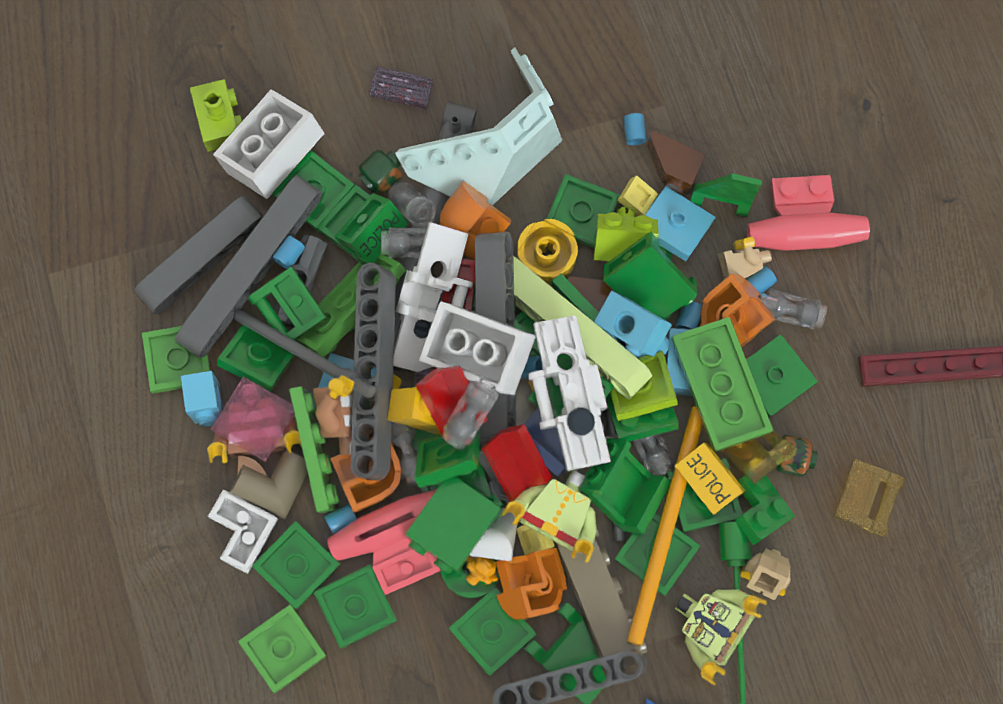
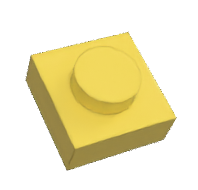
[618,175,658,217]
[516,525,555,555]

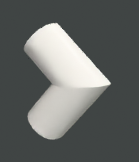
[208,489,278,574]
[470,508,517,561]

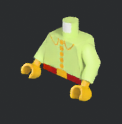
[502,470,597,563]

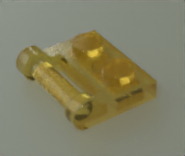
[721,430,797,484]
[833,459,905,537]

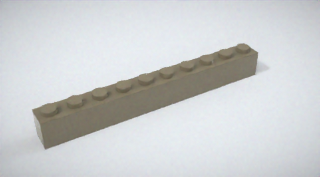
[516,379,647,673]

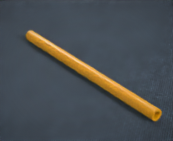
[627,406,703,646]

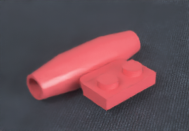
[747,175,870,251]
[327,489,441,595]

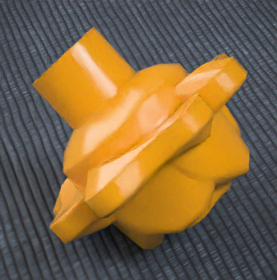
[466,556,498,585]

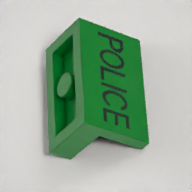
[334,193,408,264]

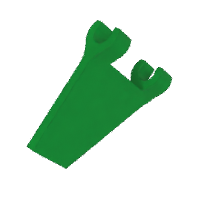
[690,173,762,217]
[523,602,606,704]

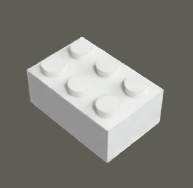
[213,89,324,199]
[419,301,536,395]

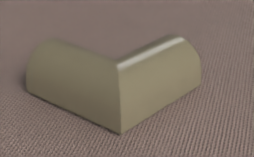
[229,450,308,519]

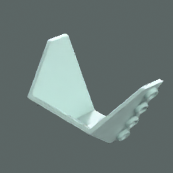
[395,47,562,205]

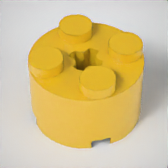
[517,219,578,287]

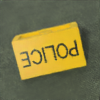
[675,442,746,515]

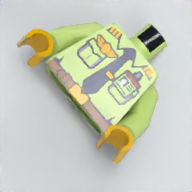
[675,589,767,685]

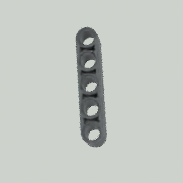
[134,196,264,314]
[493,649,647,704]

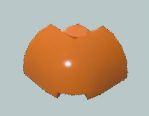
[440,181,511,260]
[700,273,776,348]
[330,437,401,513]
[496,548,567,619]

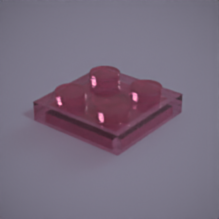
[211,377,295,462]

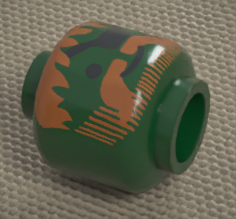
[358,150,402,194]
[770,435,818,477]

